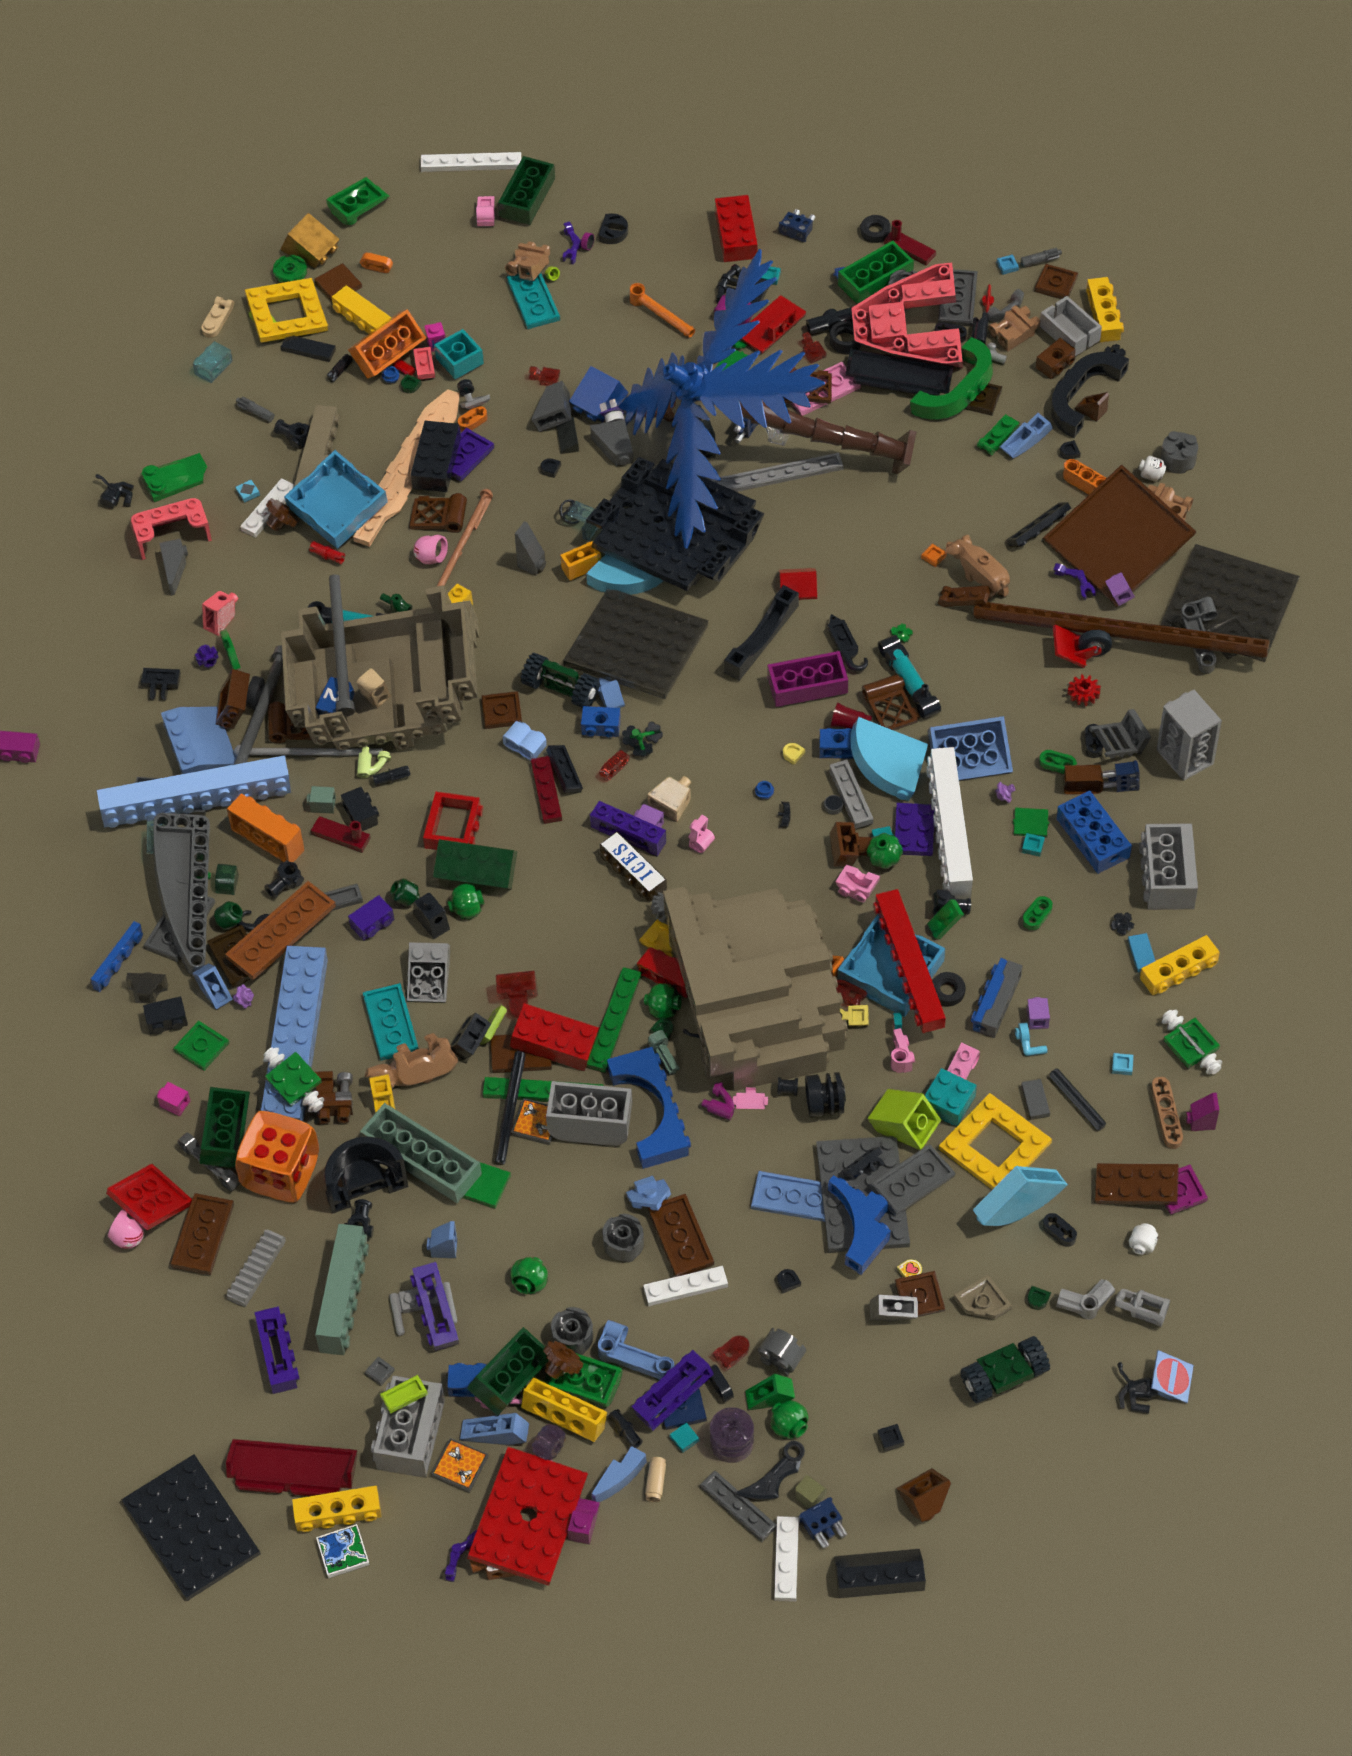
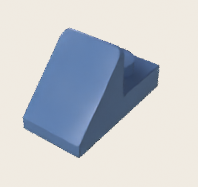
[597,675,625,708]

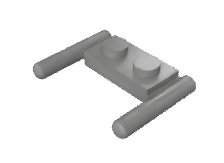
[389,1282,458,1336]

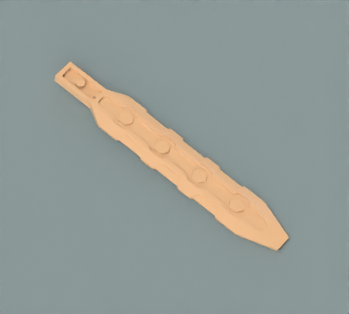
[353,389,460,547]

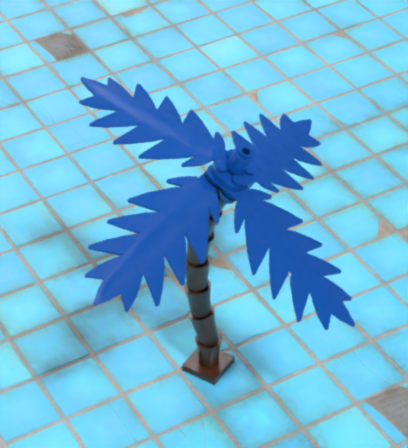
[618,249,917,549]

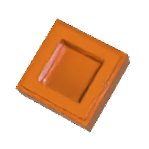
[921,543,947,567]

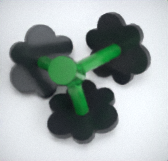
[622,721,663,757]

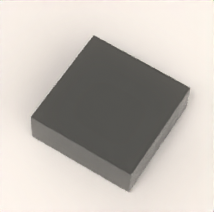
[365,1356,395,1386]

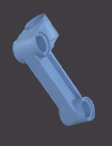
[598,1320,674,1380]

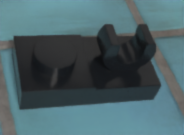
[841,1147,884,1178]

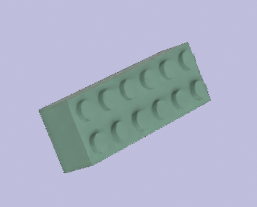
[360,1103,482,1203]
[315,1224,369,1356]

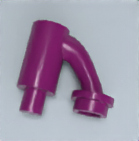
[701,1082,735,1120]

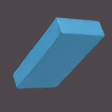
[1128,933,1155,973]

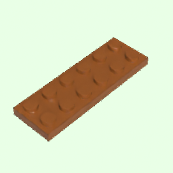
[225,881,336,980]

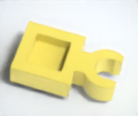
[840,1005,869,1026]

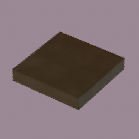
[965,383,1002,416]

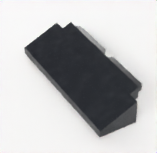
[845,349,954,396]

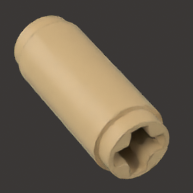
[645,1457,666,1502]

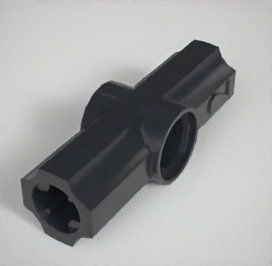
[806,307,853,334]

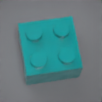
[434,329,484,379]
[925,1068,977,1127]

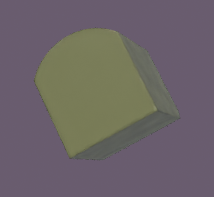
[795,1475,827,1508]

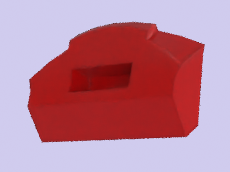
[392,359,416,376]

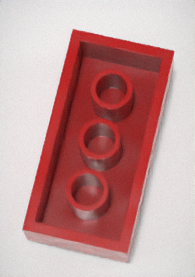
[715,195,758,262]
[510,1003,599,1071]

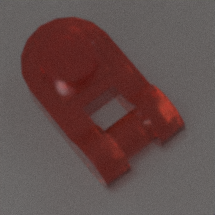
[836,980,867,1006]
[712,1335,750,1370]

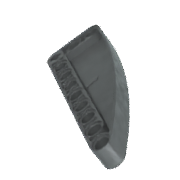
[153,813,210,975]

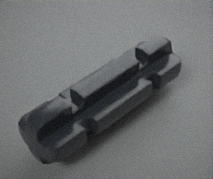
[327,354,353,382]

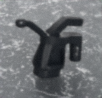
[95,474,134,509]
[1117,1362,1157,1414]

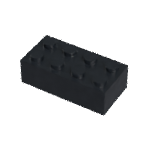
[410,420,461,492]

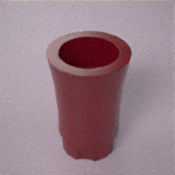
[830,702,872,729]

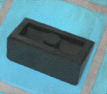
[557,417,579,454]

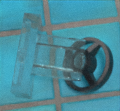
[559,499,599,541]

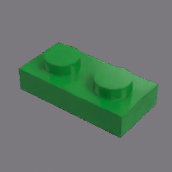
[927,899,964,939]

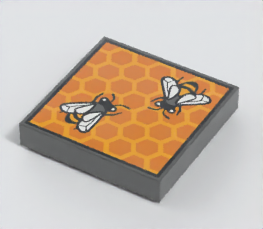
[511,1099,553,1145]
[432,1438,488,1493]

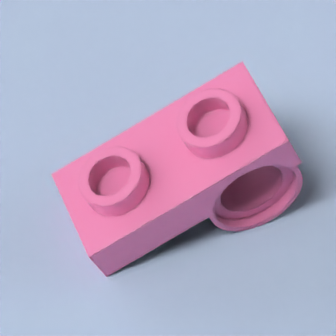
[476,196,495,226]
[688,815,715,853]
[891,1028,915,1073]
[947,1042,980,1080]

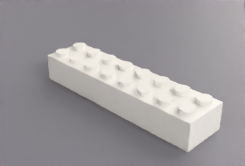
[927,747,973,899]

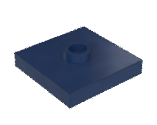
[659,1381,707,1430]

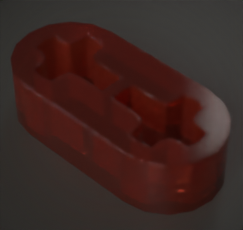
[599,750,630,781]

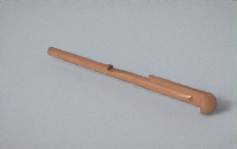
[437,489,493,586]

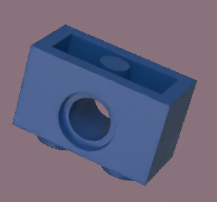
[581,706,621,737]
[820,728,854,759]

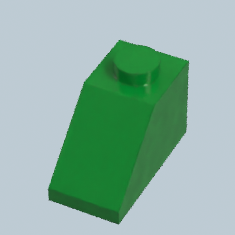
[745,1374,795,1410]

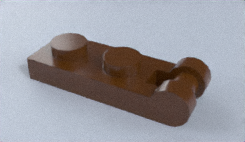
[938,586,991,607]

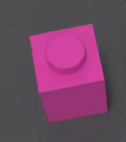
[424,322,445,352]
[157,1082,190,1116]

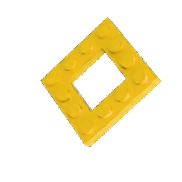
[245,278,328,343]
[939,1093,1052,1190]

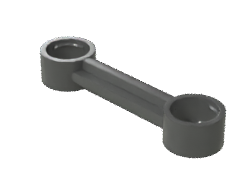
[177,1132,241,1192]

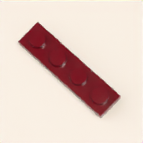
[531,756,562,824]

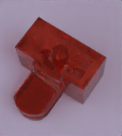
[496,971,538,1018]

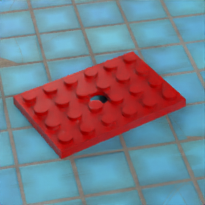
[467,1447,588,1586]

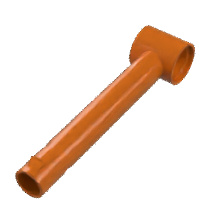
[629,283,695,338]

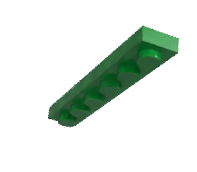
[587,967,642,1073]
[483,1077,604,1102]

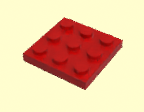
[106,1164,192,1230]

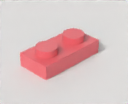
[413,347,435,380]

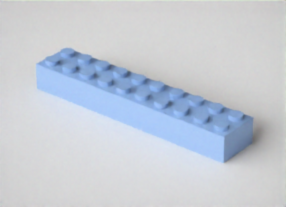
[97,755,291,828]

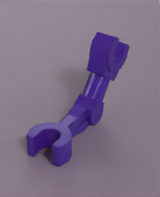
[563,221,581,265]
[1053,563,1096,600]
[445,1530,477,1582]

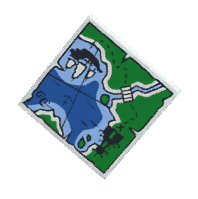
[316,1524,370,1578]

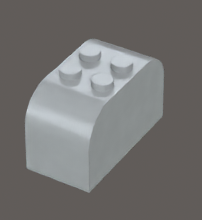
[546,1081,632,1145]

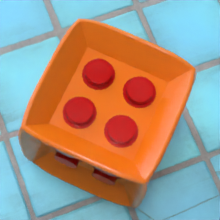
[235,1111,319,1203]

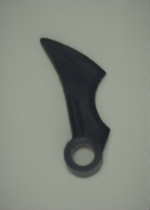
[736,1441,805,1500]

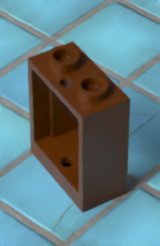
[216,669,250,729]

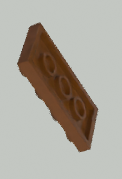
[1095,1163,1179,1205]
[171,1193,234,1275]
[648,1193,714,1277]

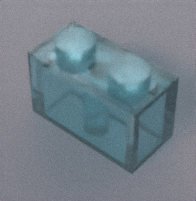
[193,341,233,383]

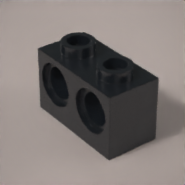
[450,1013,492,1060]

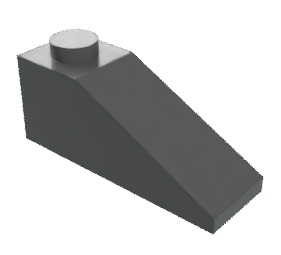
[515,521,546,576]
[160,539,188,596]

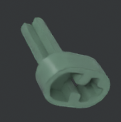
[648,1030,680,1074]

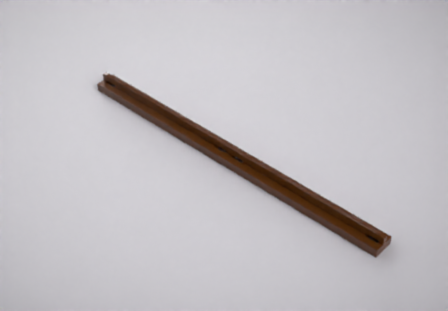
[973,602,1270,658]

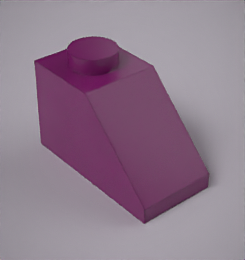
[1186,1093,1219,1131]

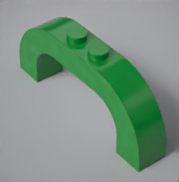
[910,337,993,420]

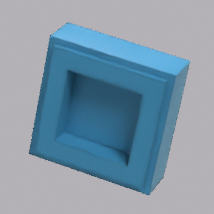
[996,254,1019,275]

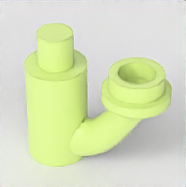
[357,747,391,778]

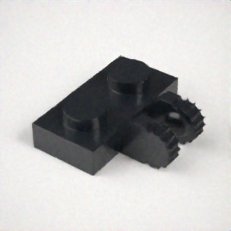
[141,668,181,700]

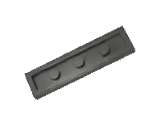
[700,1471,777,1542]

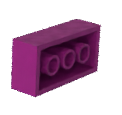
[767,651,848,707]

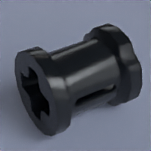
[777,1077,798,1096]

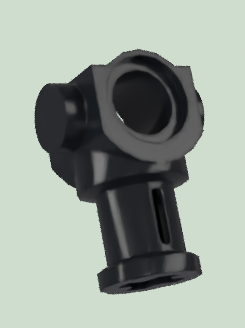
[274,419,310,449]
[264,860,304,899]
[932,889,971,916]
[345,1199,374,1241]

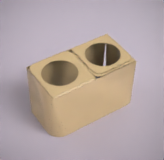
[357,668,391,708]

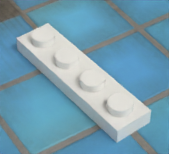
[240,478,294,538]
[643,1266,728,1306]
[775,1516,799,1601]

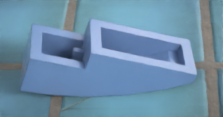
[1000,413,1053,458]
[592,1446,647,1502]

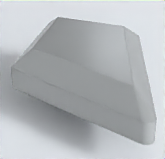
[460,393,490,409]

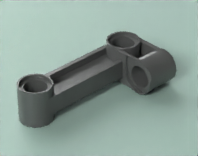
[1180,597,1218,674]

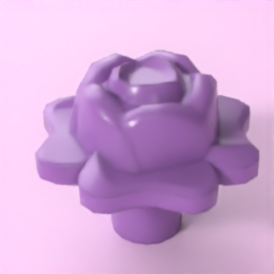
[995,782,1015,803]
[233,984,254,1008]

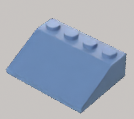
[161,707,236,774]
[927,716,1013,780]

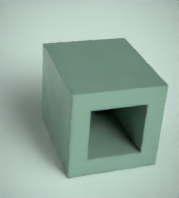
[307,786,336,813]

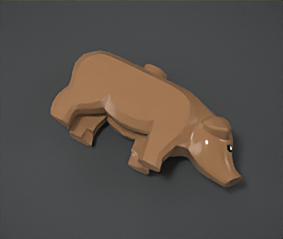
[946,535,1010,599]
[365,1033,458,1088]

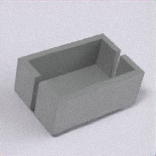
[1040,296,1102,356]

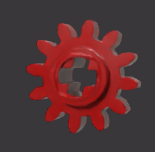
[1067,674,1101,706]

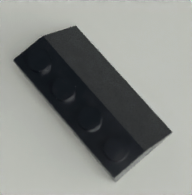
[834,1549,926,1598]

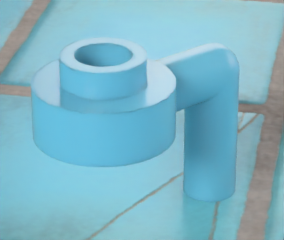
[1015,1023,1047,1056]

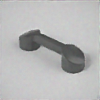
[987,289,1024,322]

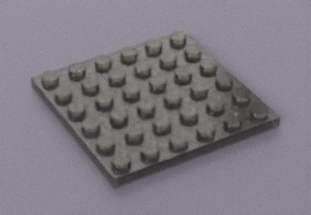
[1160,544,1300,662]
[563,589,709,699]

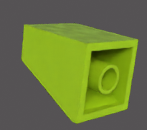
[868,1089,941,1150]

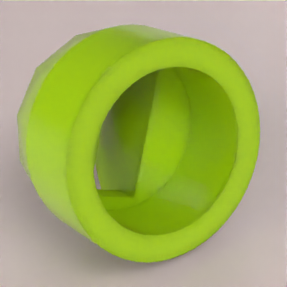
[545,266,560,281]

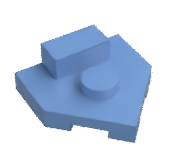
[626,1176,671,1211]

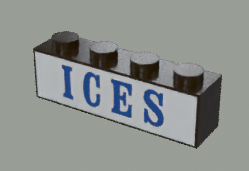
[599,832,667,903]

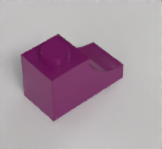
[568,1498,600,1545]

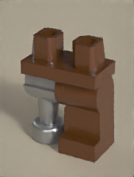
[315,1071,353,1124]

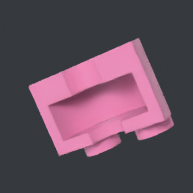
[835,865,880,903]

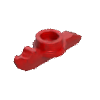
[982,284,994,313]

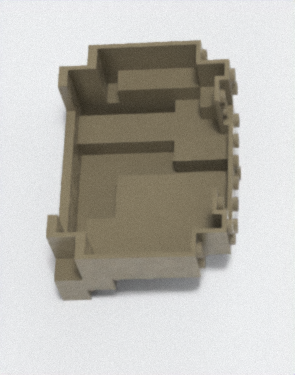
[281,585,479,750]
[663,886,848,1091]

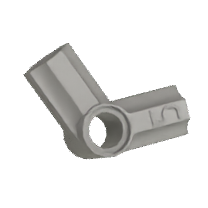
[1056,1279,1115,1320]

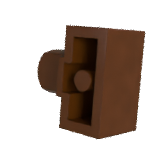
[829,822,872,867]

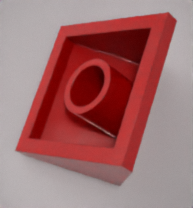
[779,568,817,600]

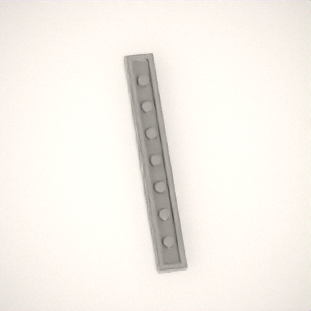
[709,453,843,492]

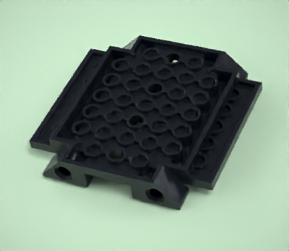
[586,457,764,591]

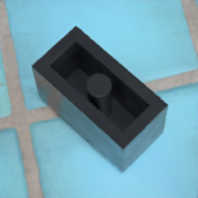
[341,787,379,831]
[143,996,188,1035]

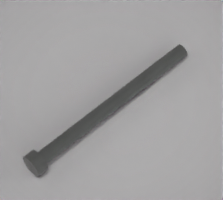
[329,575,355,717]
[234,645,283,765]

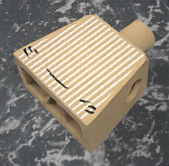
[647,776,691,822]

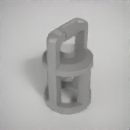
[1115,1289,1170,1327]

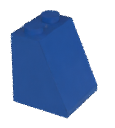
[569,366,629,422]

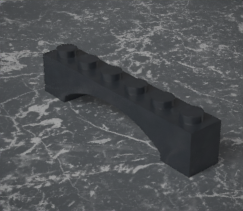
[724,585,799,681]

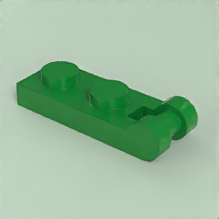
[977,414,1020,455]

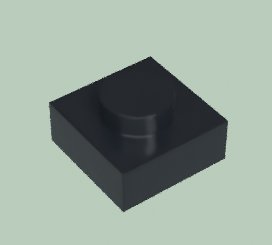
[877,1424,905,1452]

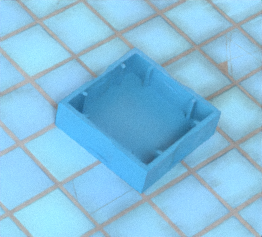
[284,450,388,549]
[837,914,945,1017]

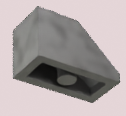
[870,1295,918,1321]

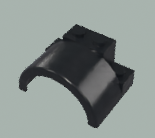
[324,1136,409,1214]

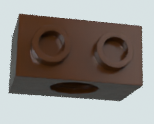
[1036,338,1076,379]

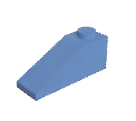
[460,1413,529,1445]

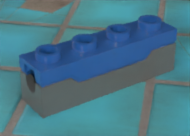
[971,958,1023,1038]

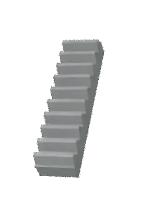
[829,760,873,829]
[226,1229,286,1307]

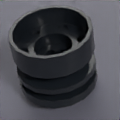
[805,1072,846,1117]

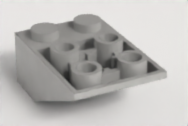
[407,942,450,1002]

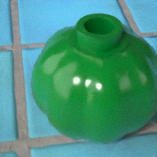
[866,833,903,869]
[448,884,485,919]
[644,983,682,1019]
[511,1257,548,1294]
[770,1400,809,1439]

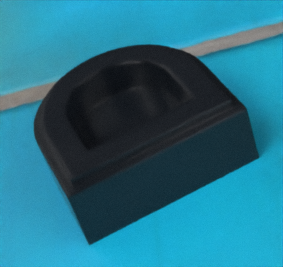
[1060,440,1081,460]
[541,458,561,478]
[777,1269,801,1294]

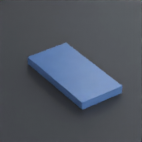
[751,1171,825,1222]

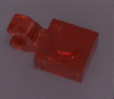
[801,332,827,364]
[529,366,560,386]

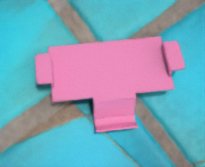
[733,1087,768,1109]

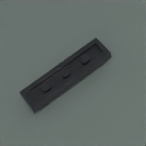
[1006,502,1071,547]

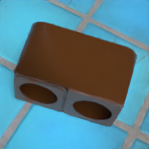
[1063,765,1104,795]

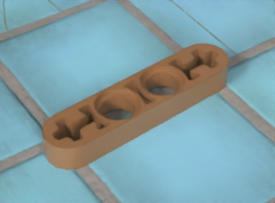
[1151,1077,1183,1149]

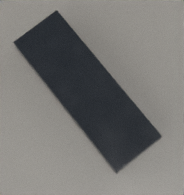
[281,336,336,362]
[546,745,583,793]

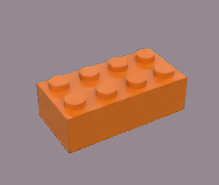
[348,309,426,379]
[227,793,304,862]

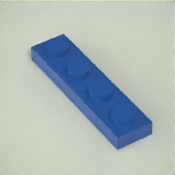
[91,921,143,992]

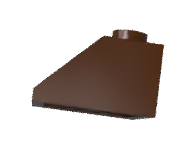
[896,1468,951,1522]

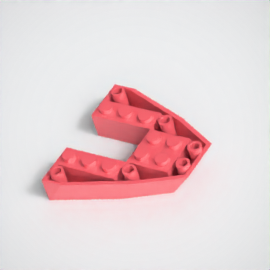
[851,262,963,368]

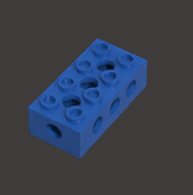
[1056,791,1132,874]

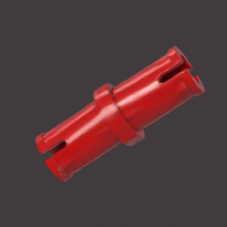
[309,541,345,564]

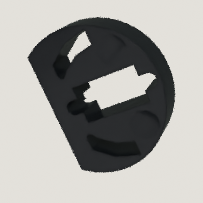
[599,213,628,244]

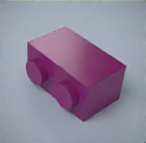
[0,731,40,763]

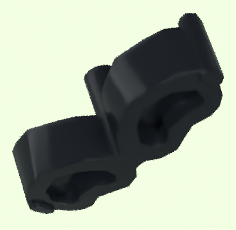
[778,801,791,827]

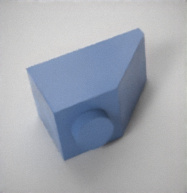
[192,963,233,1009]
[427,1221,458,1258]

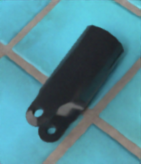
[971,312,989,345]

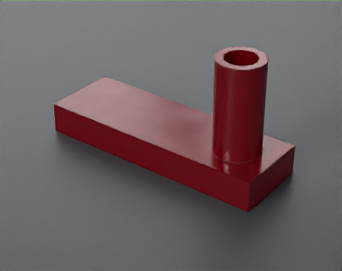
[884,220,936,266]
[311,816,371,853]

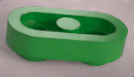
[1039,750,1077,774]
[1023,896,1053,930]

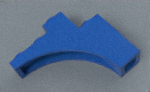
[828,1175,891,1275]

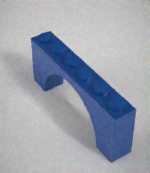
[607,1047,691,1169]

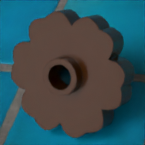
[266,498,300,531]
[543,1341,583,1379]

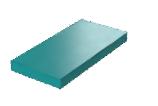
[507,272,560,329]
[363,983,419,1061]

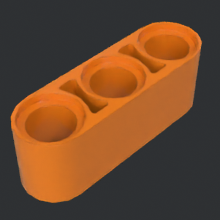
[1063,459,1106,495]

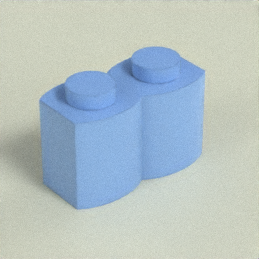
[503,721,547,761]

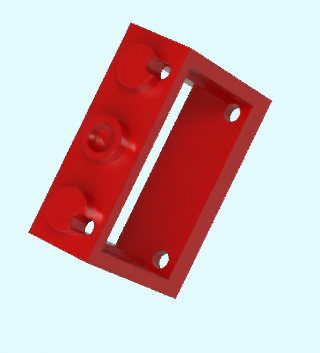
[423,791,483,850]

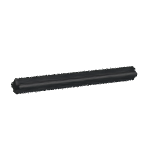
[494,1051,526,1164]

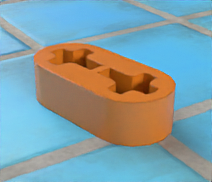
[360,252,393,273]
[457,406,488,432]

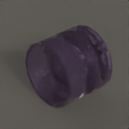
[710,1408,754,1463]

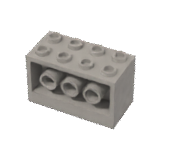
[1156,690,1222,781]
[1139,824,1198,910]
[371,1376,445,1478]

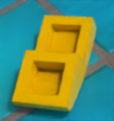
[369,1074,395,1112]

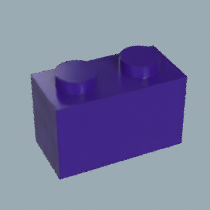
[348,895,394,941]

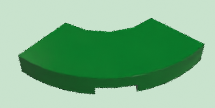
[220,629,241,670]

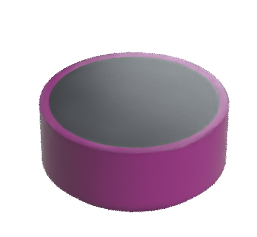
[581,232,594,250]

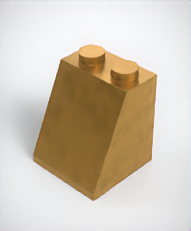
[280,213,340,268]

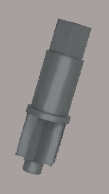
[1021,247,1062,267]
[236,396,275,422]

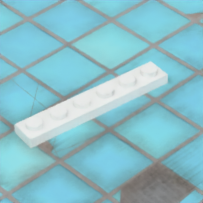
[421,152,522,172]

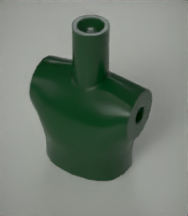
[380,593,412,613]

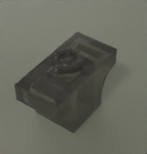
[126,972,168,1004]

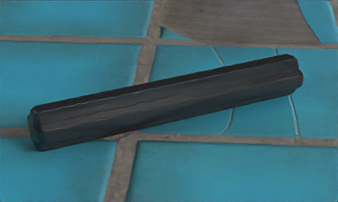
[1050,1068,1106,1131]

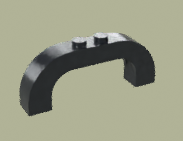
[1051,352,1129,438]

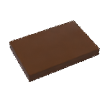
[491,1034,552,1073]

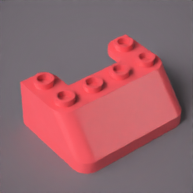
[130,498,212,560]

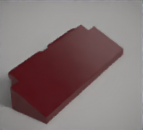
[226,1439,357,1496]

